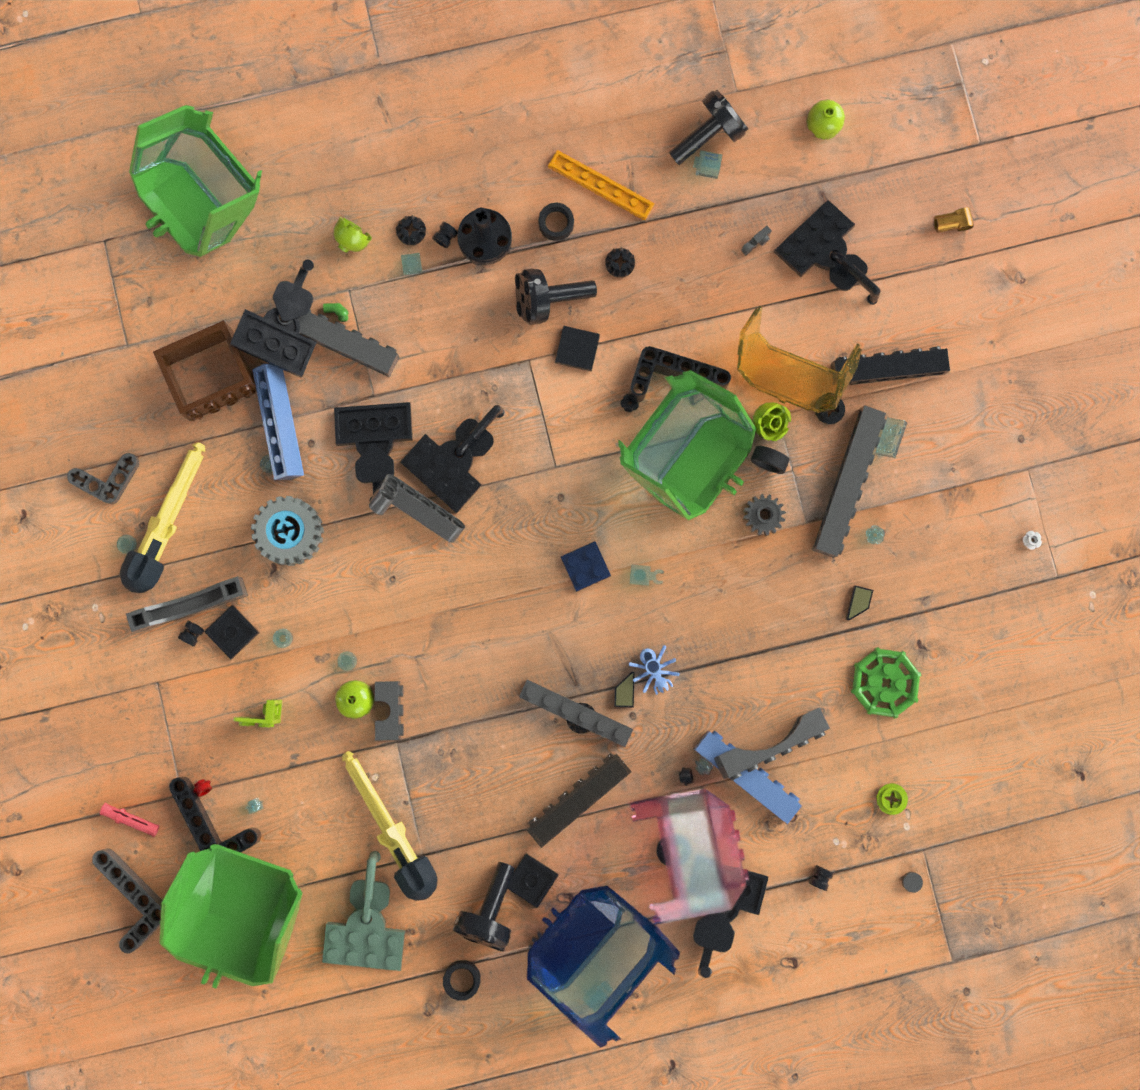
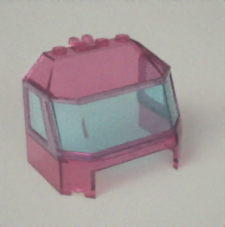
[630,789,749,925]

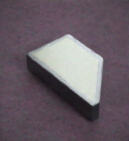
[846,585,874,621]
[614,672,635,708]

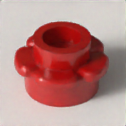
[193,779,212,797]

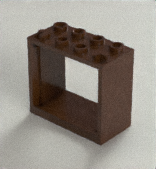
[153,320,257,421]

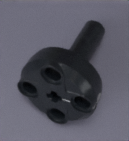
[669,90,748,166]
[457,207,512,265]
[515,268,597,325]
[453,862,515,952]

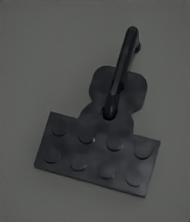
[774,200,881,305]
[229,259,317,378]
[334,402,413,502]
[400,405,505,513]
[683,854,769,978]

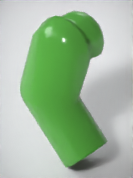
[323,303,349,322]

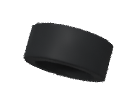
[538,202,574,241]
[751,446,790,474]
[443,960,481,1001]

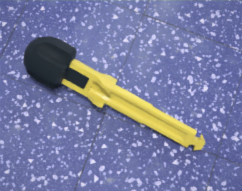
[120,442,205,593]
[342,751,438,901]

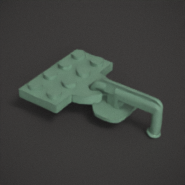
[322,851,405,971]

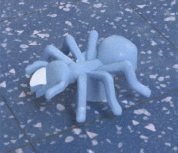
[629,645,679,695]

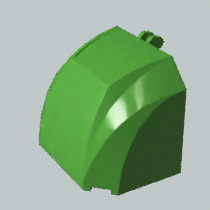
[159,844,302,989]

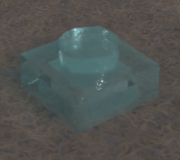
[401,253,423,276]

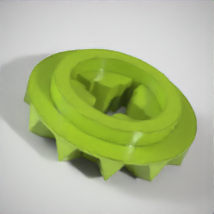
[876,783,908,815]

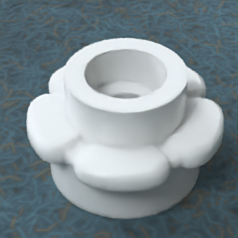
[1023,531,1042,550]

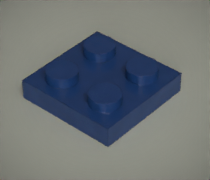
[561,541,611,592]

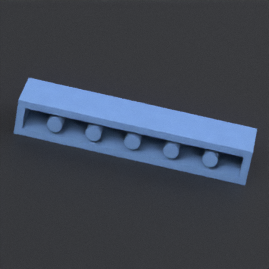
[252,364,304,480]
[694,731,802,824]

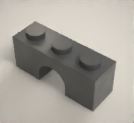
[375,681,404,741]

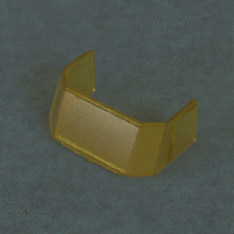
[737,306,862,413]

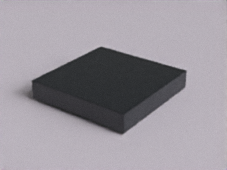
[555,326,600,372]
[204,605,260,660]
[507,853,559,908]

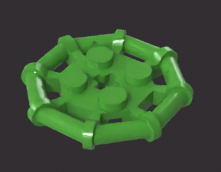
[851,647,922,719]

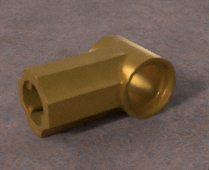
[933,207,974,233]

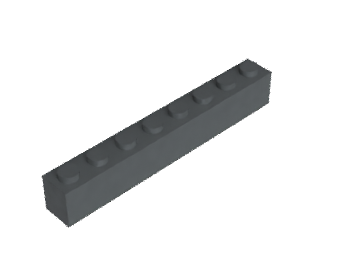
[812,405,887,558]

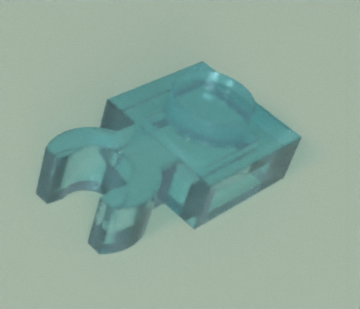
[629,564,664,586]

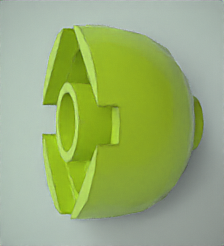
[806,99,845,139]
[333,217,372,253]
[752,402,791,441]
[335,680,375,719]

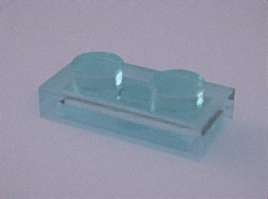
[876,417,907,458]

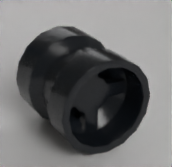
[432,222,458,249]
[178,620,204,647]
[809,865,834,891]

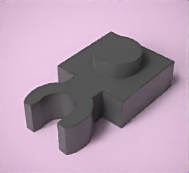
[741,226,772,255]

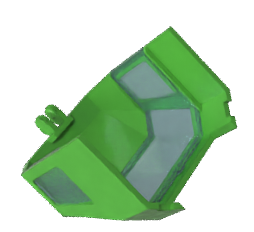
[129,105,262,257]
[618,370,756,520]

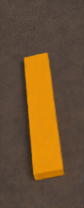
[548,150,655,221]

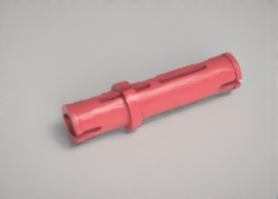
[100,803,160,837]

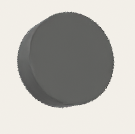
[902,872,923,893]

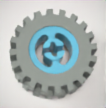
[251,496,324,566]

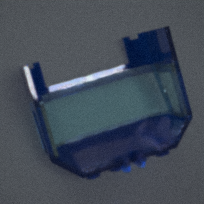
[527,885,680,1048]

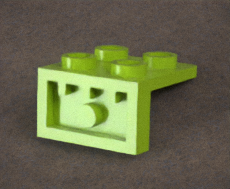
[233,699,282,728]

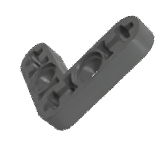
[67,453,139,504]

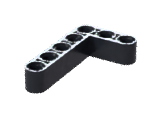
[629,346,731,403]
[169,776,261,853]

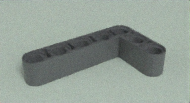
[369,474,465,543]
[92,848,163,954]

